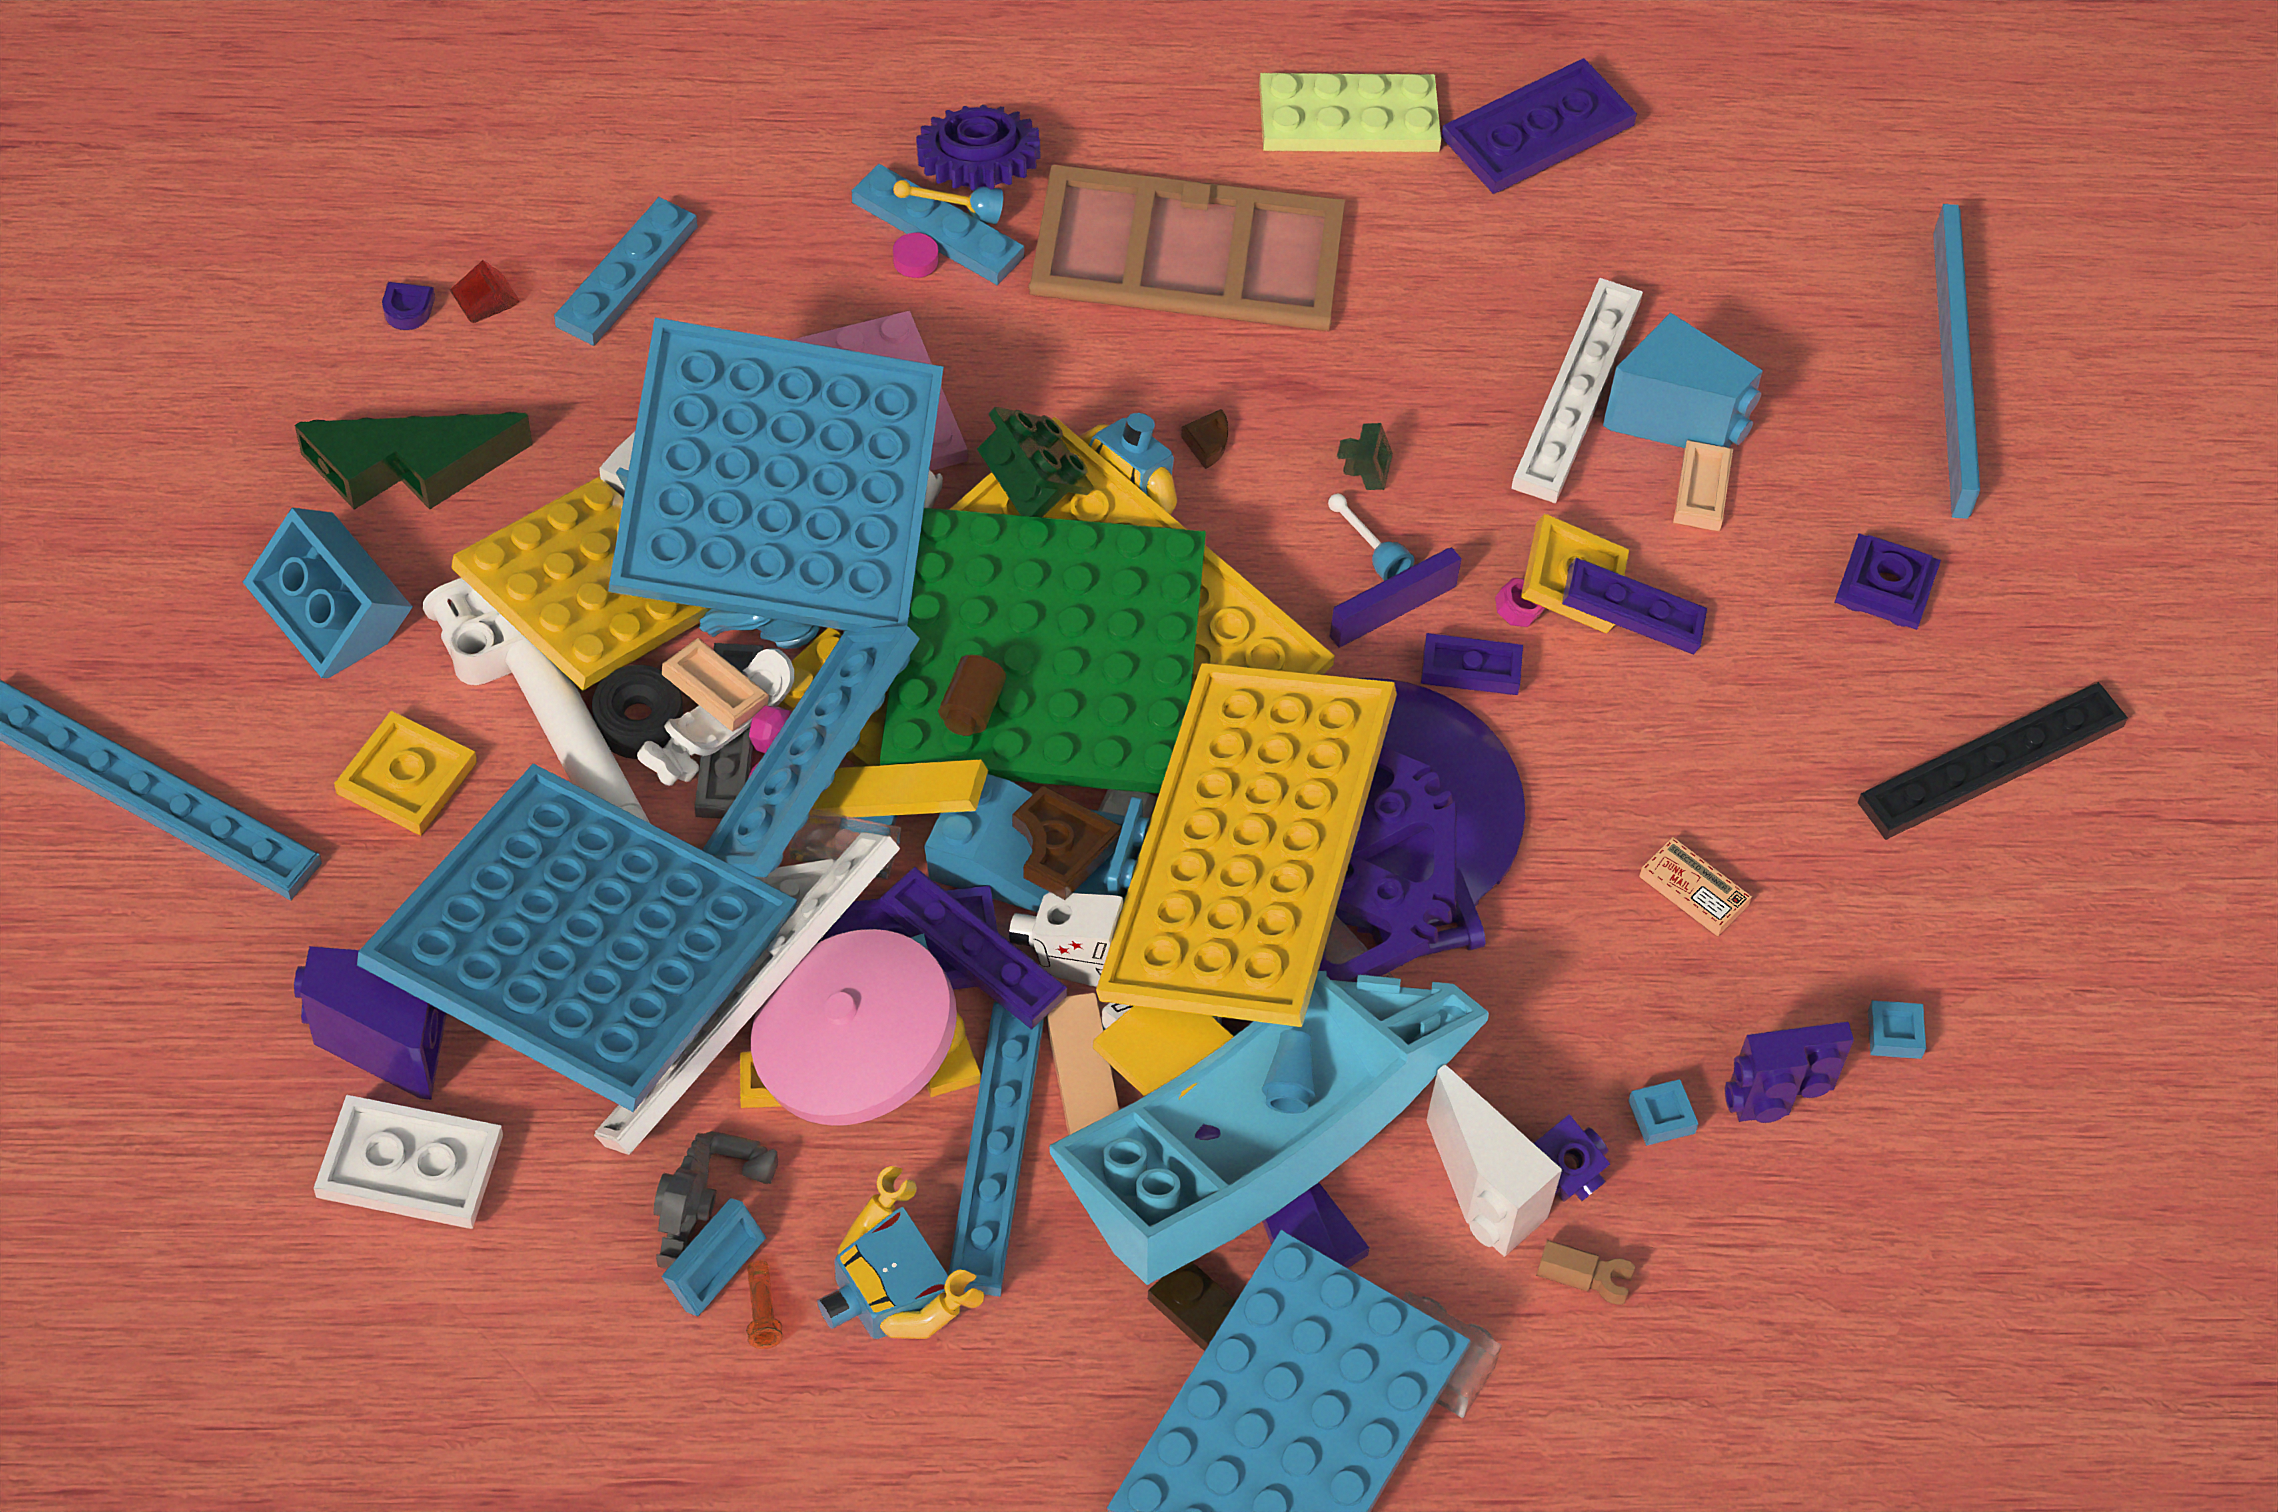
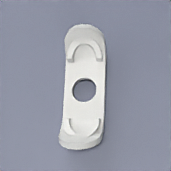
[665,648,794,756]

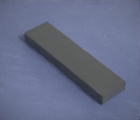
[695,643,764,819]

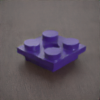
[1834,533,1941,630]

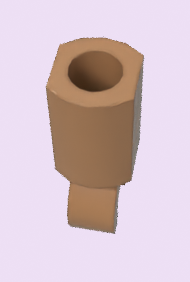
[1536,1240,1635,1305]

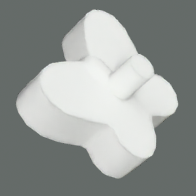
[637,737,699,786]

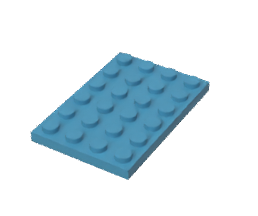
[1107,1230,1471,1512]

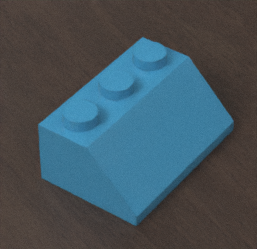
[243,508,413,678]

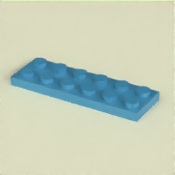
[702,626,920,877]

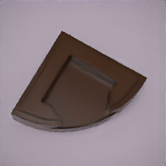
[1181,409,1228,469]

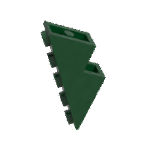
[295,412,532,510]

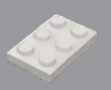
[314,1095,503,1229]

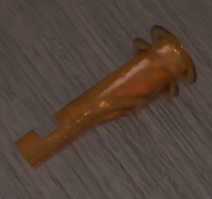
[746,1260,783,1349]

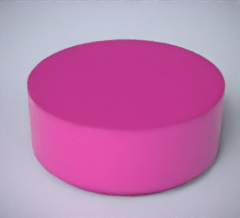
[893,233,938,278]

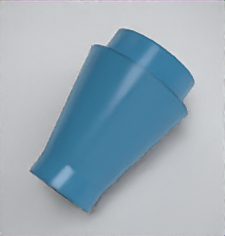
[1262,1030,1315,1114]

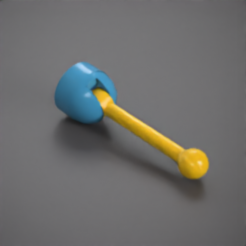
[893,180,1003,225]

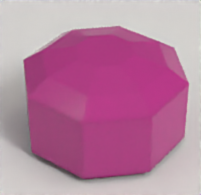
[1495,578,1545,627]
[749,705,792,753]

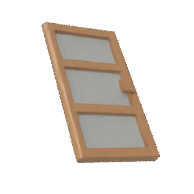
[1028,164,1345,331]

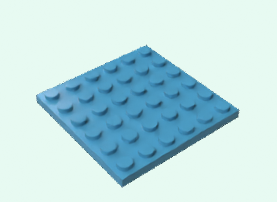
[608,317,944,632]
[357,763,798,1112]

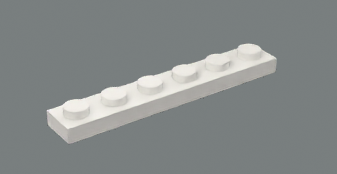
[1511,278,1643,503]

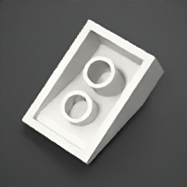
[1426,1064,1562,1257]

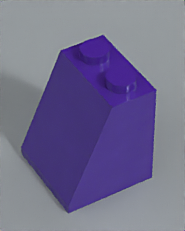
[294,946,447,1100]

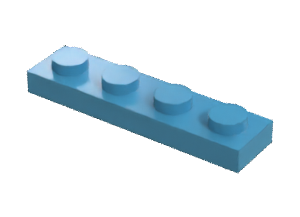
[852,164,1024,285]
[554,197,698,346]

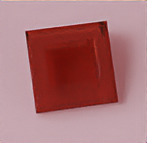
[450,260,520,323]

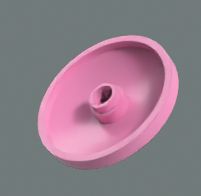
[751,929,957,1125]

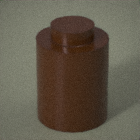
[938,655,1007,736]

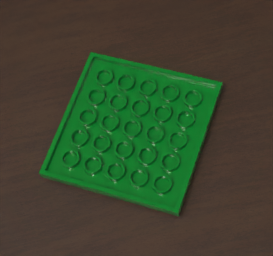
[880,508,1206,793]

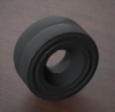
[592,665,684,759]

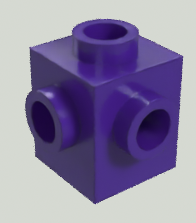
[1533,1114,1610,1202]

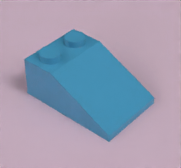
[924,774,1049,912]

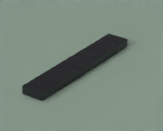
[1857,682,2128,840]

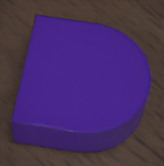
[382,281,435,330]

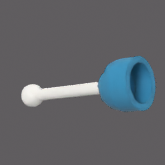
[1328,493,1414,581]

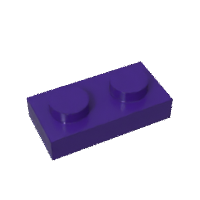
[1421,633,1523,695]

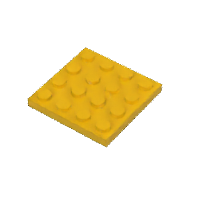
[451,476,711,690]

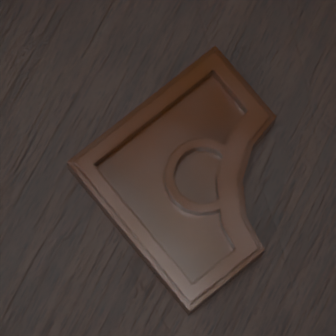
[1012,785,1122,900]

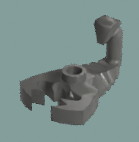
[653,1131,778,1269]

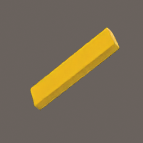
[808,759,988,820]

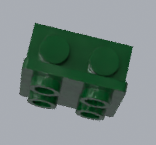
[977,407,1094,517]

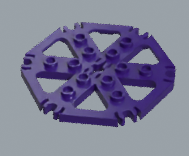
[1318,745,1457,982]

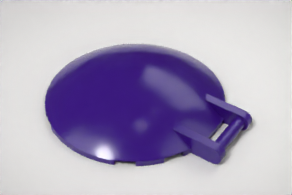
[1333,678,1525,966]

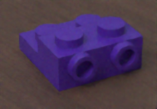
[1725,1022,1854,1123]

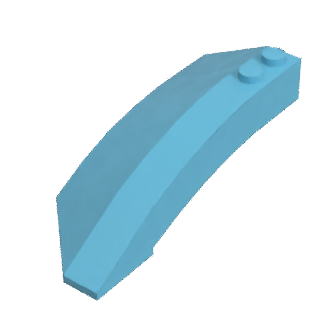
[1050,971,1489,1285]

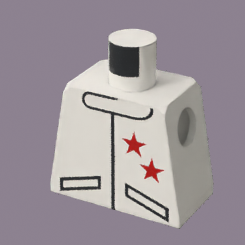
[1009,892,1124,987]

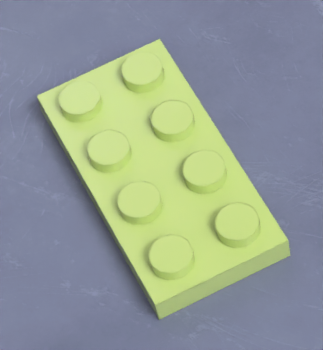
[1259,73,1441,152]

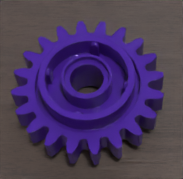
[916,105,1041,191]

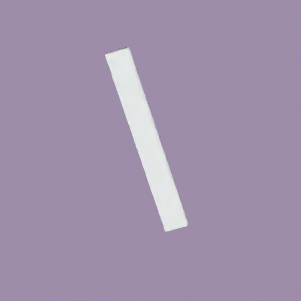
[594,832,900,1155]

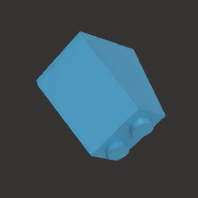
[1603,312,1763,448]

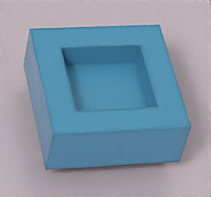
[1868,1000,1926,1059]
[1628,1079,1698,1146]

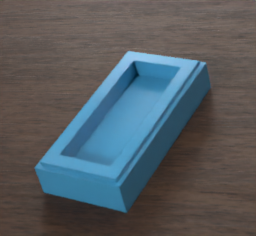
[661,1198,766,1316]

